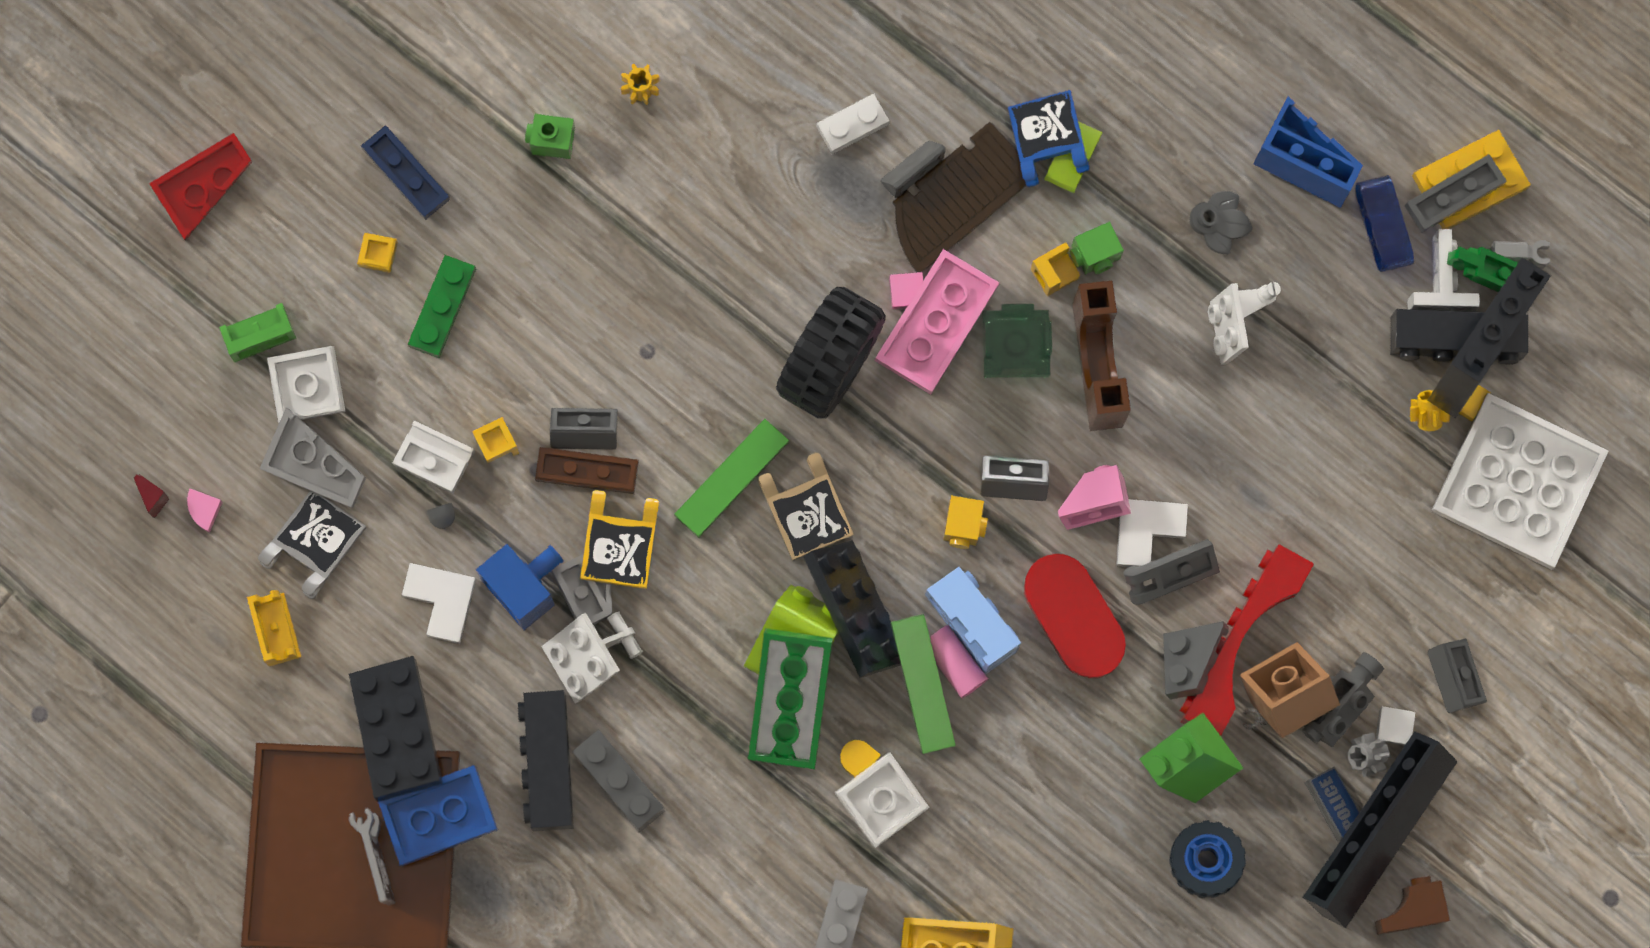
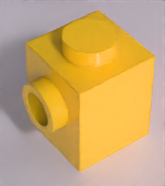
[943,495,988,549]

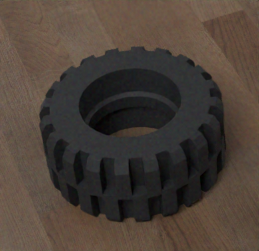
[776,287,886,419]

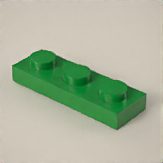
[408,255,476,359]

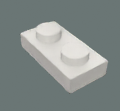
[817,94,889,154]

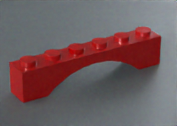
[1179,544,1314,736]

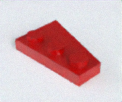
[149,133,252,240]

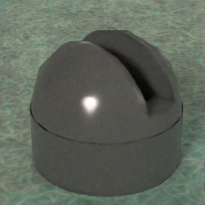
[426,503,455,529]

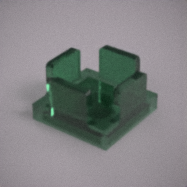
[982,304,1052,378]

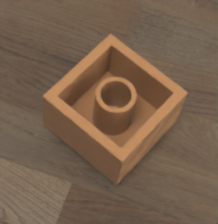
[1240,642,1340,738]

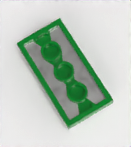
[748,628,833,769]

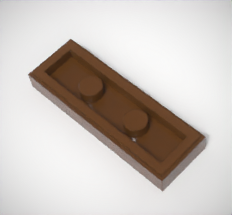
[535,447,639,494]

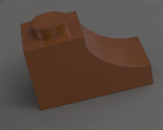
[1375,876,1450,935]

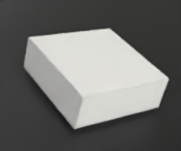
[1376,706,1415,746]

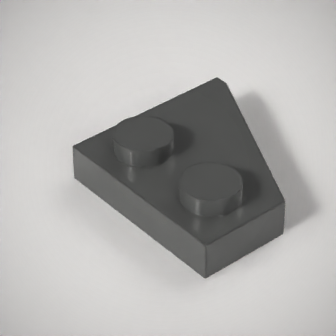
[1163,621,1229,700]

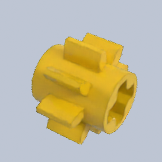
[621,64,660,105]
[1410,390,1450,431]

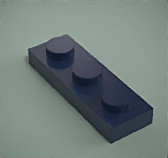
[361,125,450,220]

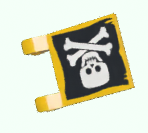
[580,490,659,589]

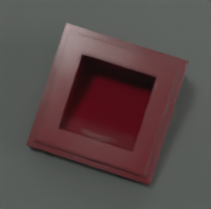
[134,474,169,518]

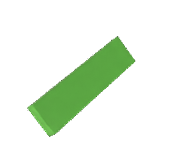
[674,419,789,538]
[891,614,956,754]

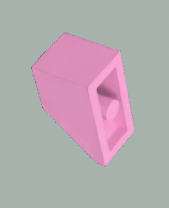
[1058,465,1131,530]

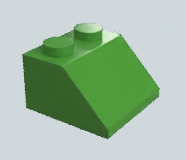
[1139,713,1243,803]

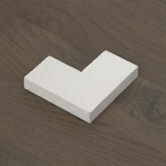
[1116,499,1188,567]
[402,563,476,644]

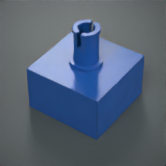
[476,544,564,631]

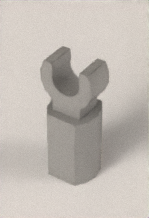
[1491,240,1550,267]

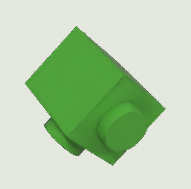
[525,114,575,159]
[1069,221,1124,275]

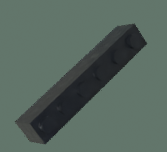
[1303,731,1458,928]

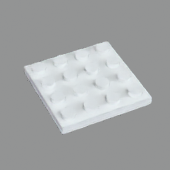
[1431,393,1608,570]

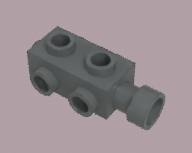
[1302,652,1384,747]

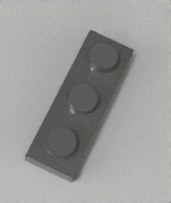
[1405,154,1507,233]

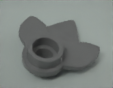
[1190,191,1252,255]

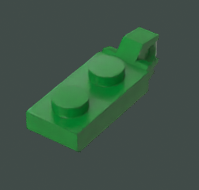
[1447,246,1518,292]

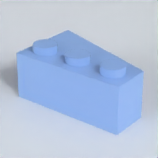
[925,567,1021,675]

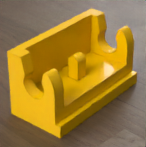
[247,590,302,667]

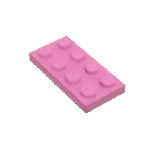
[875,249,999,395]

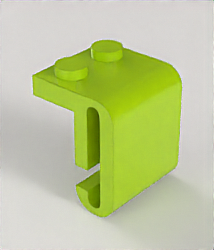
[744,585,839,675]

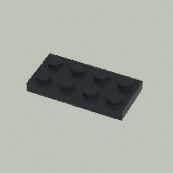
[803,540,901,678]
[349,656,443,802]

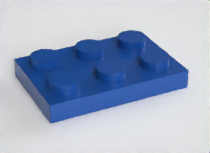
[378,765,498,866]

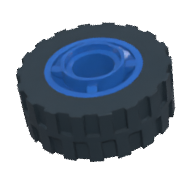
[1169,820,1246,898]

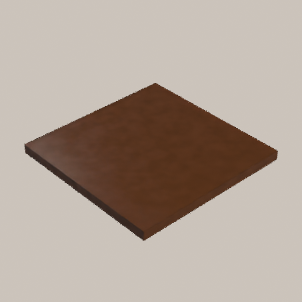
[241,743,460,948]

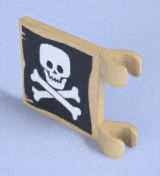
[758,453,854,561]

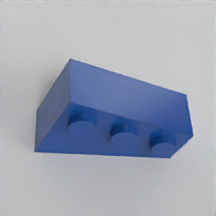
[1253,96,1363,208]

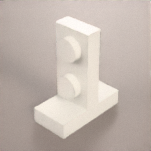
[1407,229,1480,312]

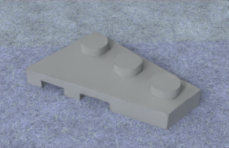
[260,408,366,508]

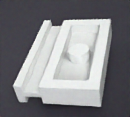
[392,421,475,494]

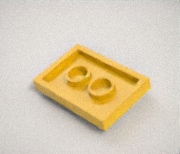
[1412,129,1531,229]

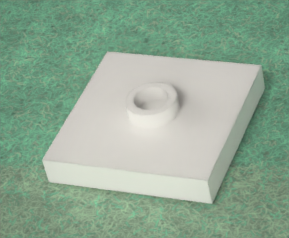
[267,346,346,423]
[834,752,930,848]

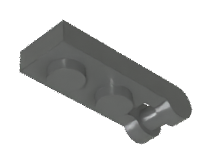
[1124,539,1220,605]

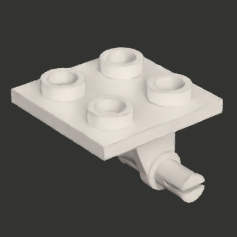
[1208,282,1281,365]
[541,611,643,704]

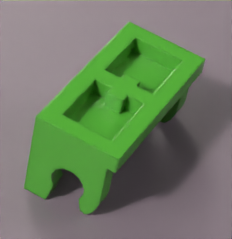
[219,303,297,362]

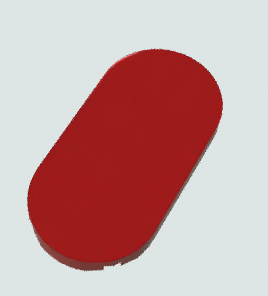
[1024,554,1126,679]

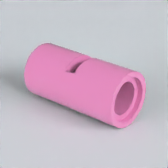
[930,625,988,699]

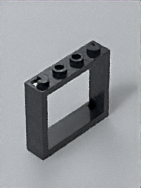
[1427,257,1551,418]

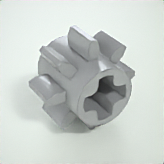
[1347,733,1390,777]

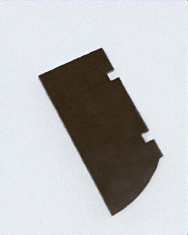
[892,122,1038,273]

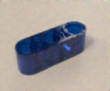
[1355,175,1414,272]

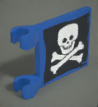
[1008,90,1090,187]

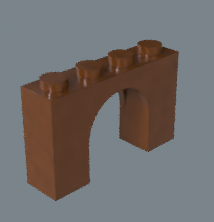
[1072,280,1131,431]

